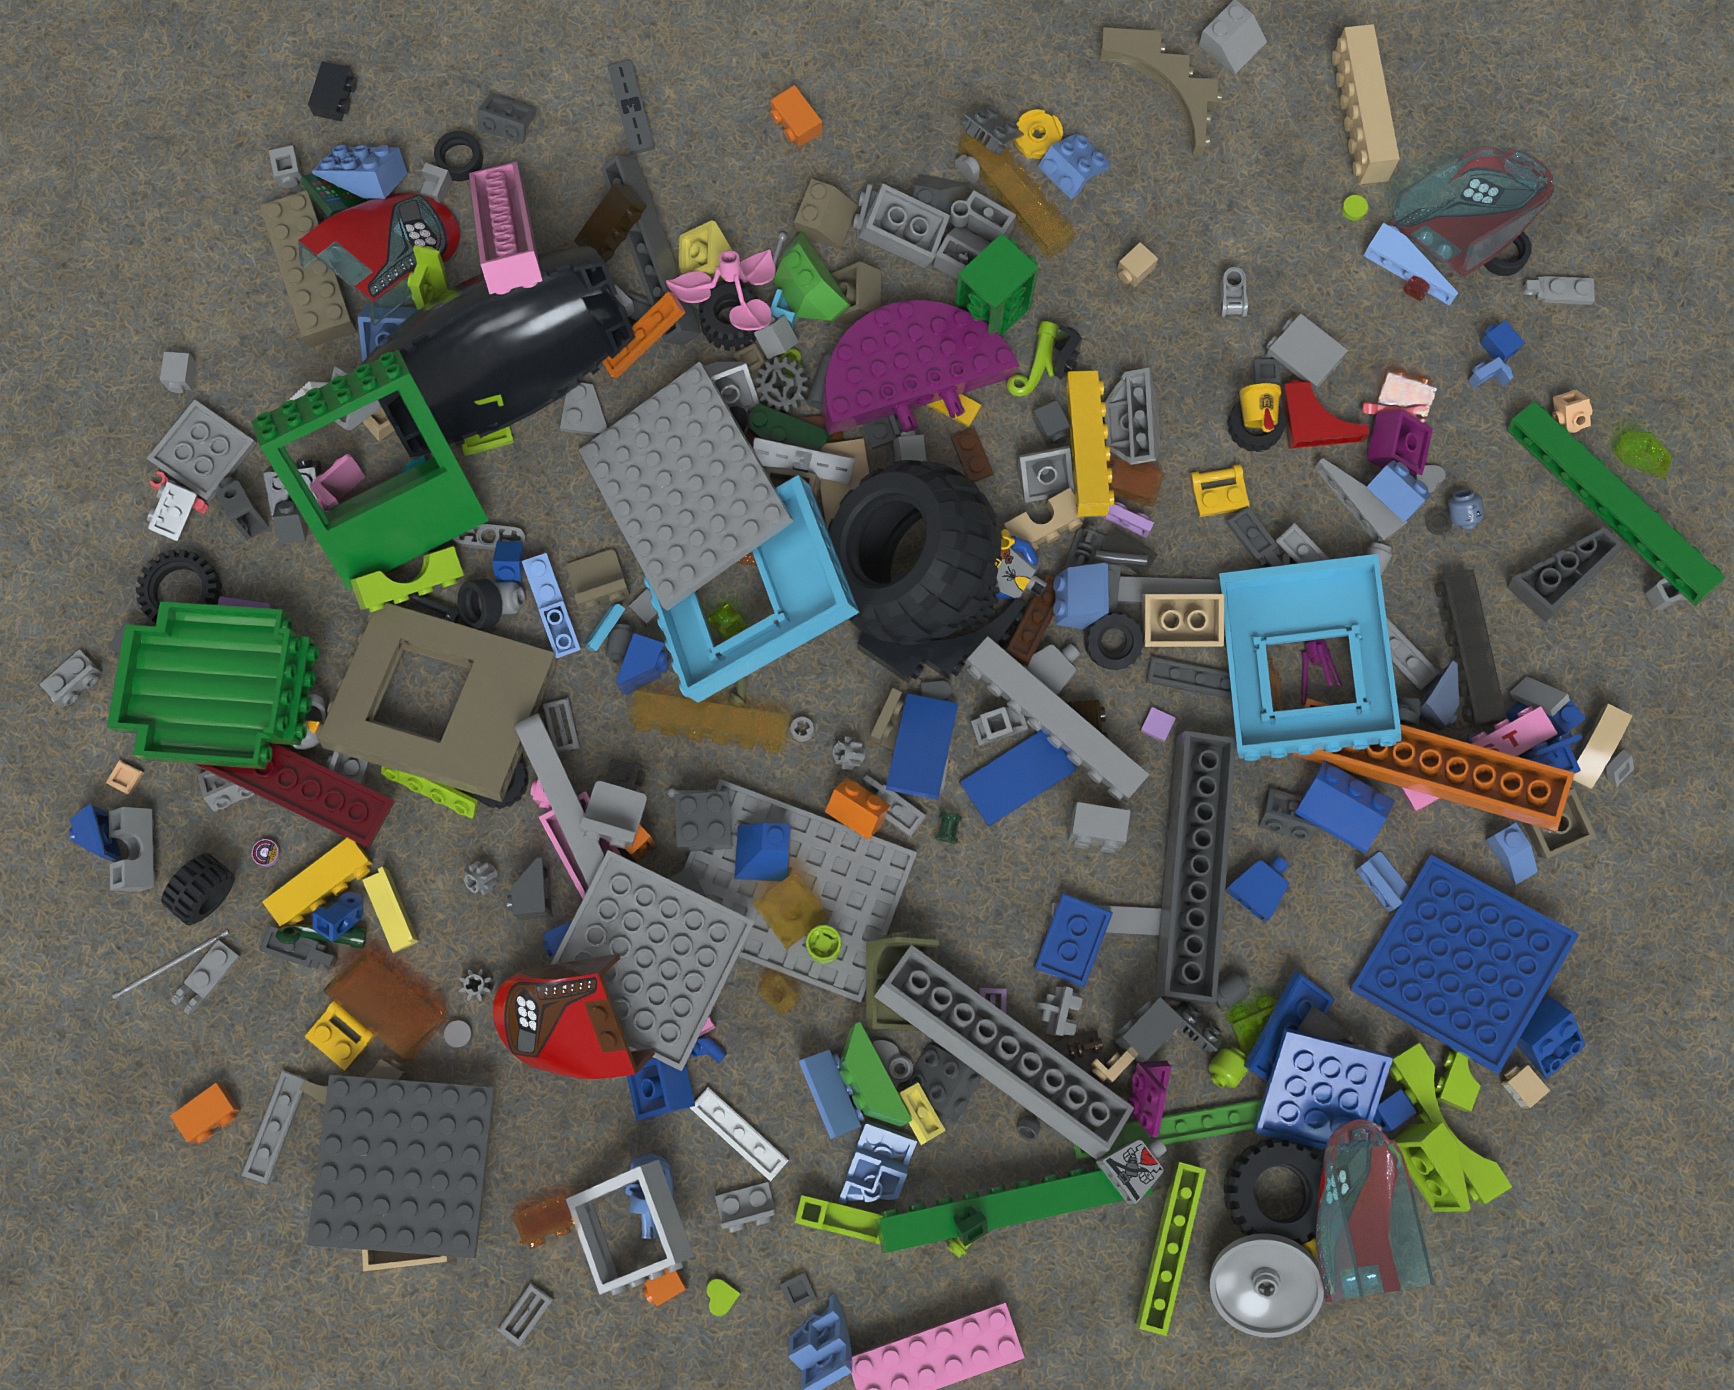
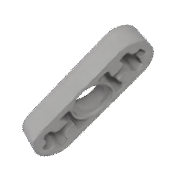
[453,524,527,550]

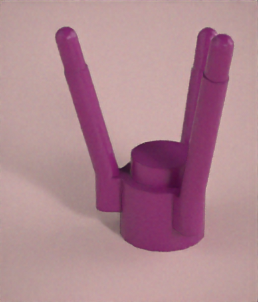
[1301,640,1342,705]

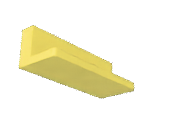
[362,866,419,953]

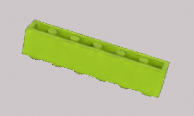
[1135,1162,1206,1336]

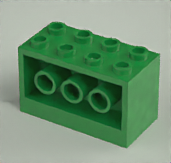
[955,233,1039,337]

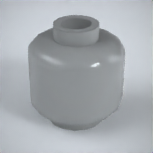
[493,581,525,615]

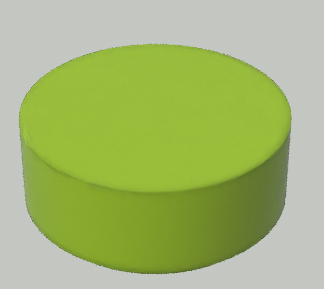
[1342,195,1368,221]

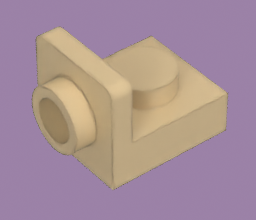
[1090,1051,1135,1084]

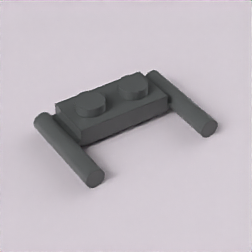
[1088,550,1148,630]

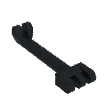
[390,579,460,623]

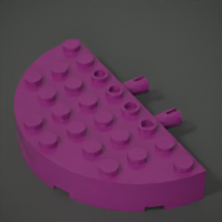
[822,300,1019,435]

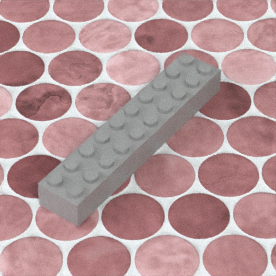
[874,945,1134,1160]

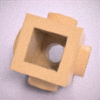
[1552,389,1592,433]

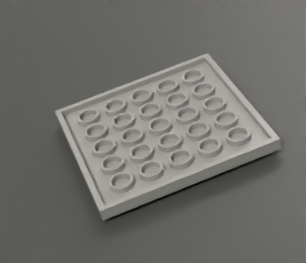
[550,850,755,1071]

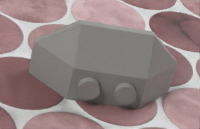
[1104,367,1161,465]

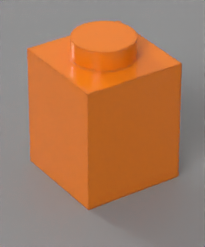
[642,1268,688,1307]

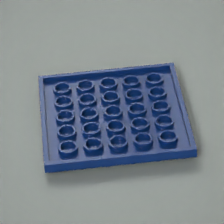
[1351,855,1579,1075]

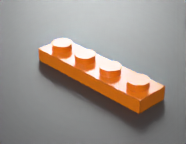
[602,291,686,379]

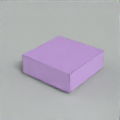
[1140,707,1175,742]

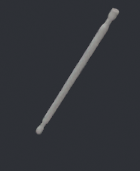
[112,930,230,999]

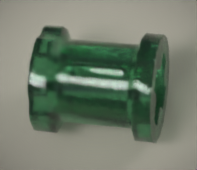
[934,812,962,844]

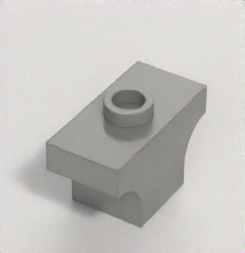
[971,707,1030,746]

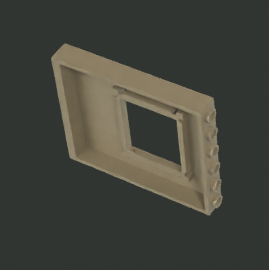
[317,602,557,802]

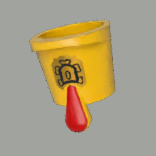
[1239,383,1281,432]

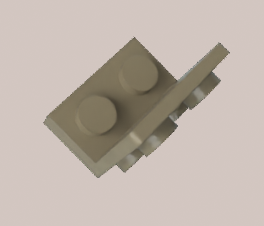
[871,688,905,751]

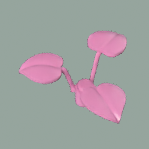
[666,249,776,330]

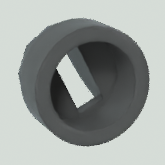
[1017,1116,1040,1140]

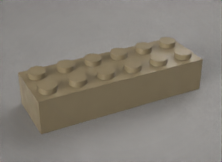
[259,190,357,348]

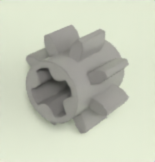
[833,736,865,770]
[464,861,498,896]
[459,969,493,1002]

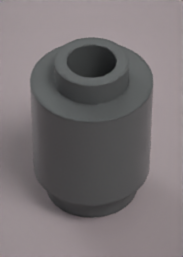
[606,624,634,664]
[1215,972,1251,1009]

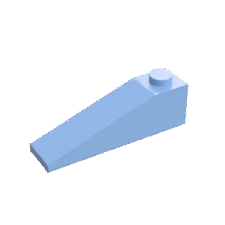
[1363,223,1458,306]

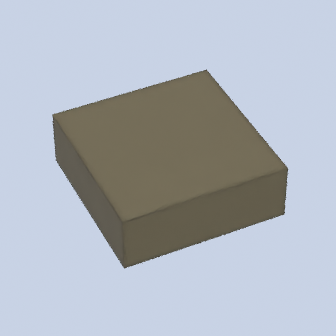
[733,343,766,374]

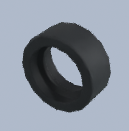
[434,131,483,182]
[1483,226,1531,276]
[457,578,502,629]

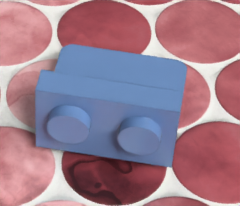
[1038,133,1111,200]

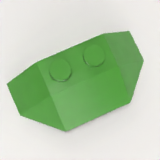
[773,232,850,322]
[839,1022,912,1127]

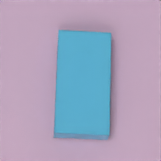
[584,604,625,652]

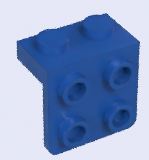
[1523,732,1583,773]

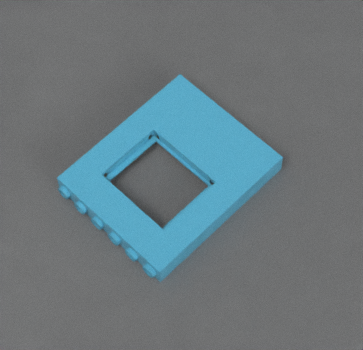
[643,475,860,703]
[1219,554,1402,761]

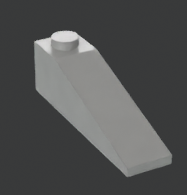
[1314,458,1408,544]

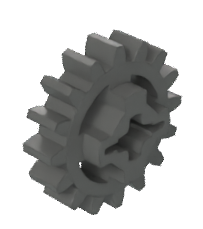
[755,357,811,412]

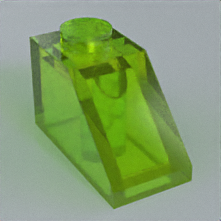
[1616,432,1673,479]
[706,603,748,642]

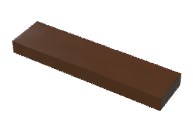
[1006,573,1055,667]

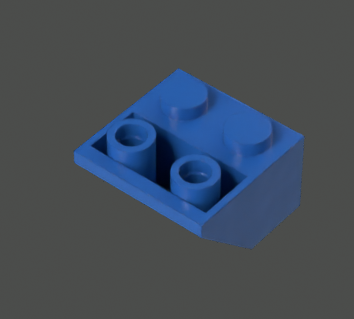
[1516,996,1585,1079]

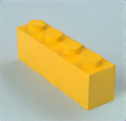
[262,838,373,927]

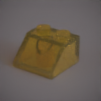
[753,871,829,950]

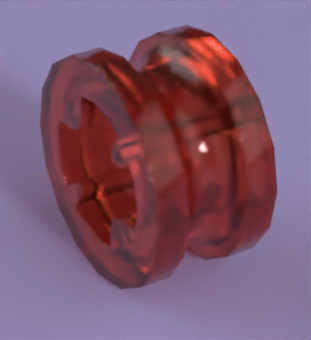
[1403,276,1430,300]

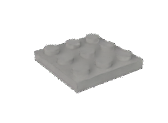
[147,399,257,503]

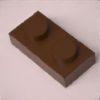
[951,428,993,482]

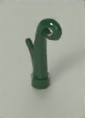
[275,924,367,949]

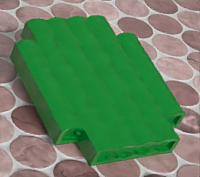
[107,601,320,769]

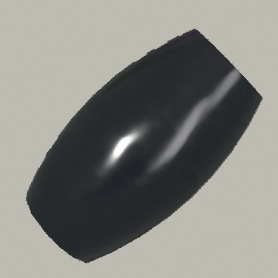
[361,246,635,457]

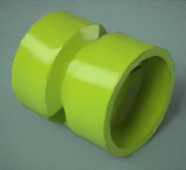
[806,925,842,964]

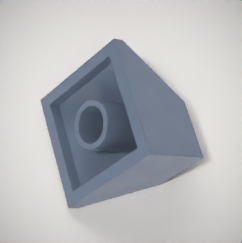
[1420,661,1459,731]

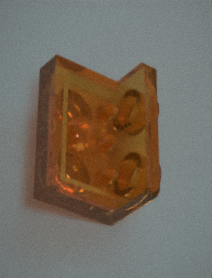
[512,1193,575,1249]

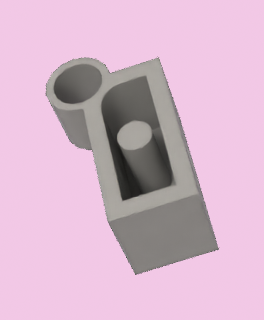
[950,190,1016,242]

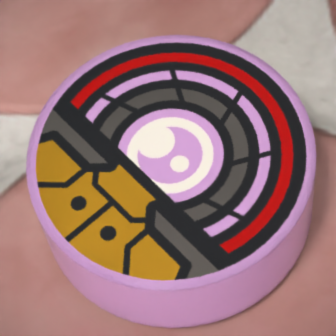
[252,839,280,867]

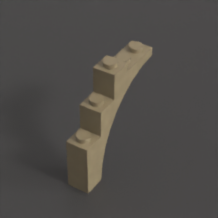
[1100,27,1222,156]

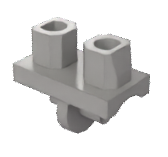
[1036,986,1083,1036]

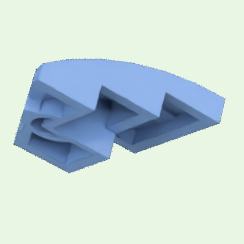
[838,1120,917,1204]
[788,1294,852,1390]

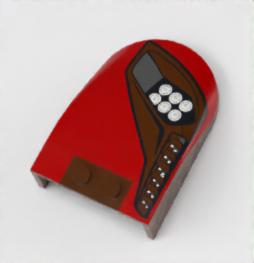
[493,954,655,1079]

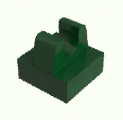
[953,1206,988,1247]

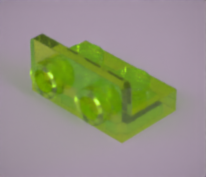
[1225,995,1279,1052]

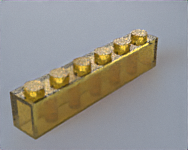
[958,133,1074,260]
[629,690,791,754]

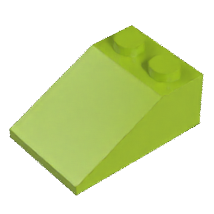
[1388,1122,1471,1212]

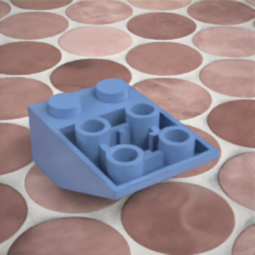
[312,145,408,199]

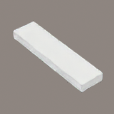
[690,1087,789,1181]

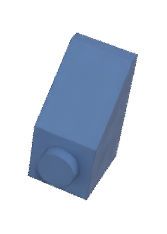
[1486,823,1538,885]

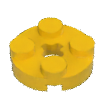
[1014,109,1063,159]

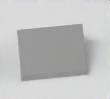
[1017,446,1075,503]

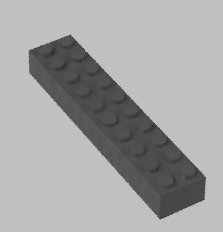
[1155,731,1236,1005]

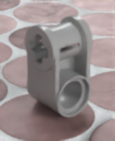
[1219,267,1248,317]

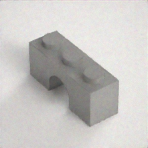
[109,807,155,892]

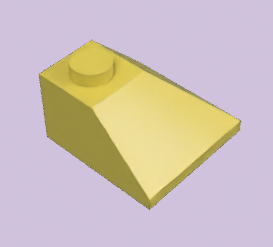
[678,220,733,282]

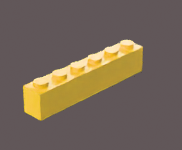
[1066,371,1114,517]

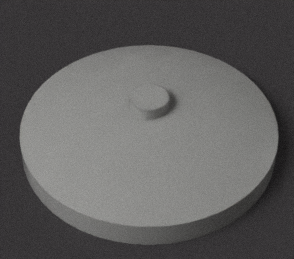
[1210,1234,1324,1338]

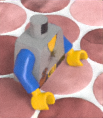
[995,529,1047,599]

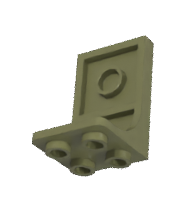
[866,932,940,1031]

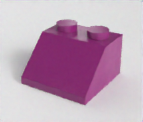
[1367,409,1433,475]

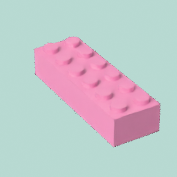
[851,1301,1025,1390]

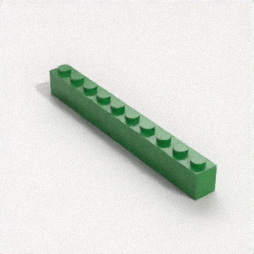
[1507,401,1726,607]
[875,1165,1153,1253]

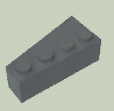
[1507,527,1624,622]

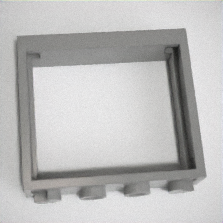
[566,1160,694,1296]

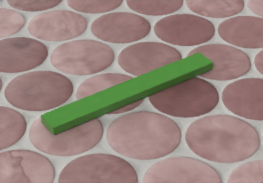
[1073,1099,1263,1160]

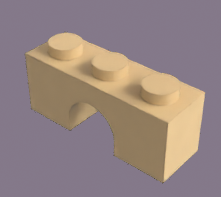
[1003,488,1085,551]

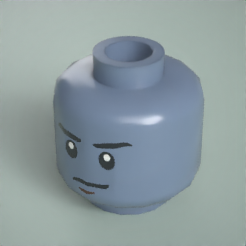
[1448,489,1484,529]

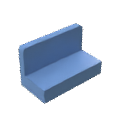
[1356,852,1410,912]

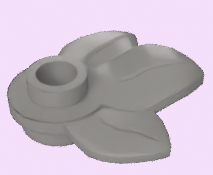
[873,1040,913,1089]

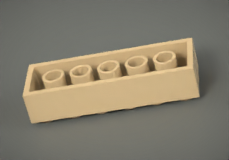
[1332,24,1400,184]

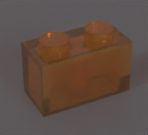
[1109,458,1165,508]

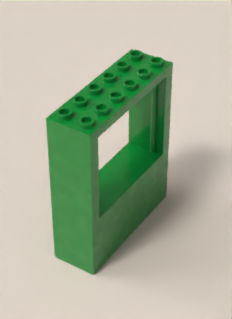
[251,350,489,591]

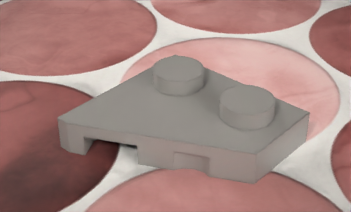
[560,383,608,436]

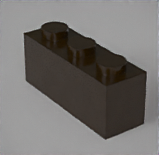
[574,183,647,263]

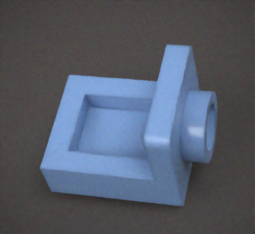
[1468,357,1513,388]

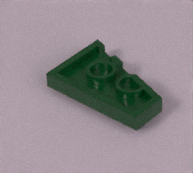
[748,404,833,451]

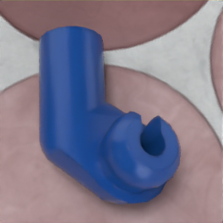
[690,1037,727,1064]

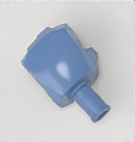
[622,1153,674,1239]

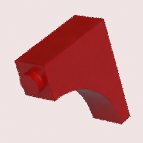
[1281,380,1369,449]

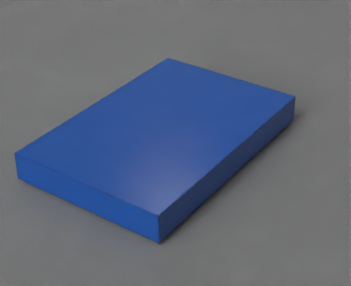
[1034,893,1113,988]

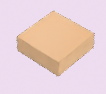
[106,760,144,796]

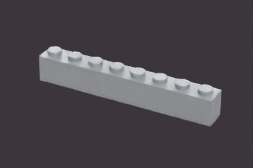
[966,636,1149,803]

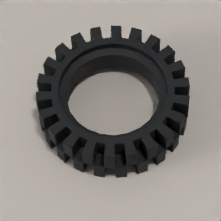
[136,549,222,623]

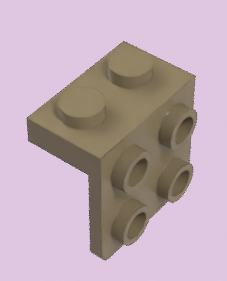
[566,549,630,612]

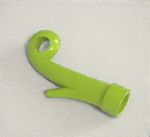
[1007,321,1059,397]

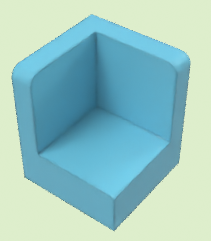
[770,289,797,330]

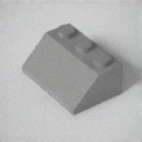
[858,184,950,268]

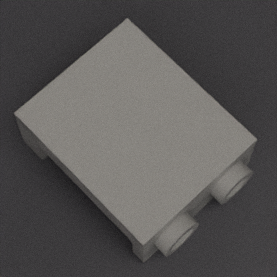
[1265,313,1348,393]

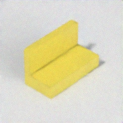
[898,1083,946,1145]

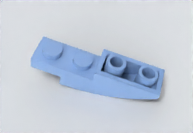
[522,553,581,659]

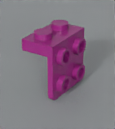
[1128,1060,1171,1137]

